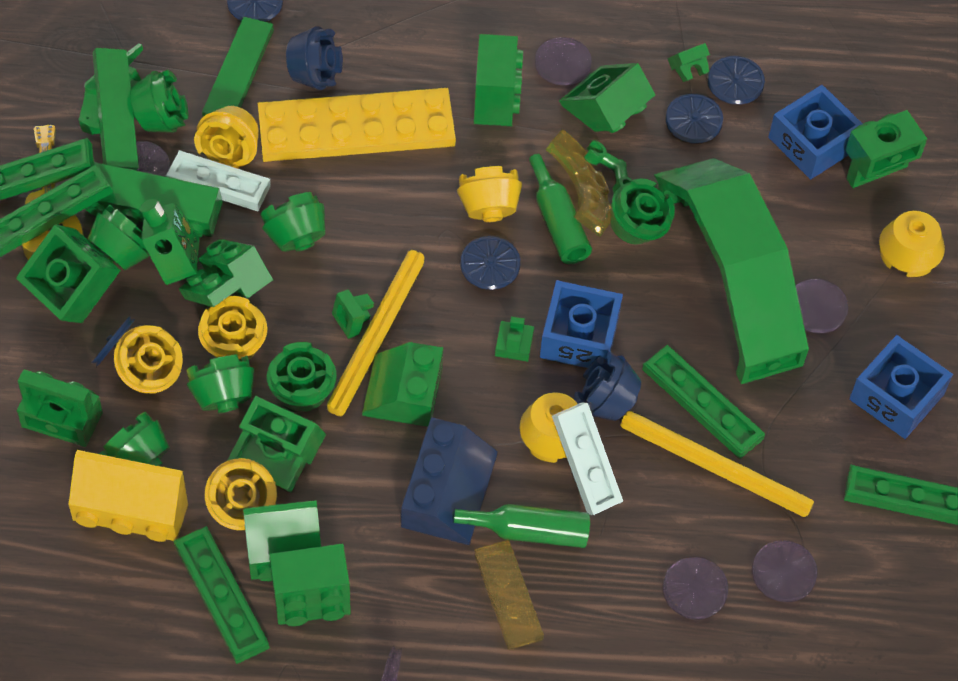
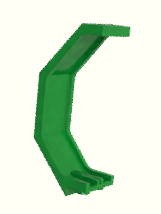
[654,158,809,384]

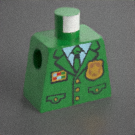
[139,198,200,285]

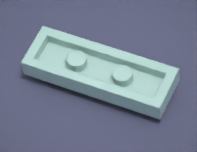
[166,150,271,211]
[552,403,623,515]

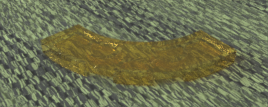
[545,129,611,237]

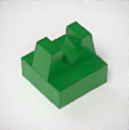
[667,43,710,82]
[332,289,374,339]
[495,316,534,362]

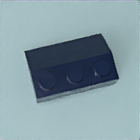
[401,417,498,545]

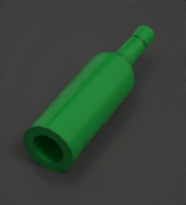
[529,154,592,264]
[453,504,590,548]

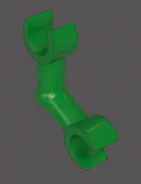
[584,140,632,193]

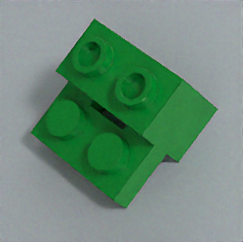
[845,110,928,188]
[178,239,273,307]
[17,369,103,447]
[227,396,326,493]

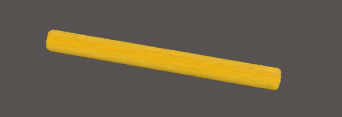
[327,250,424,417]
[620,411,814,517]

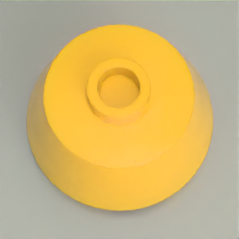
[194,106,259,169]
[457,166,522,222]
[879,211,945,277]
[198,296,267,360]
[114,325,183,393]
[520,393,577,463]
[205,458,277,530]

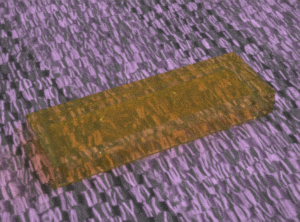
[474,540,544,650]

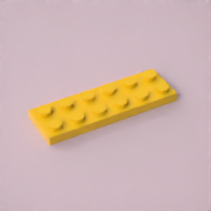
[258,88,456,162]

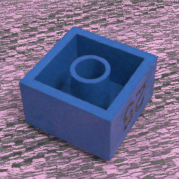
[768,85,862,180]
[540,280,623,368]
[849,335,953,439]

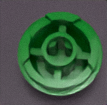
[130,70,189,133]
[609,178,675,245]
[260,192,326,251]
[88,204,149,270]
[267,342,337,412]
[186,355,254,413]
[99,412,170,467]

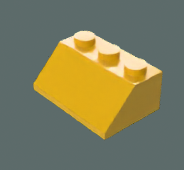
[69,450,188,542]

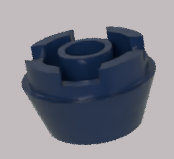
[286,26,343,90]
[574,351,641,421]

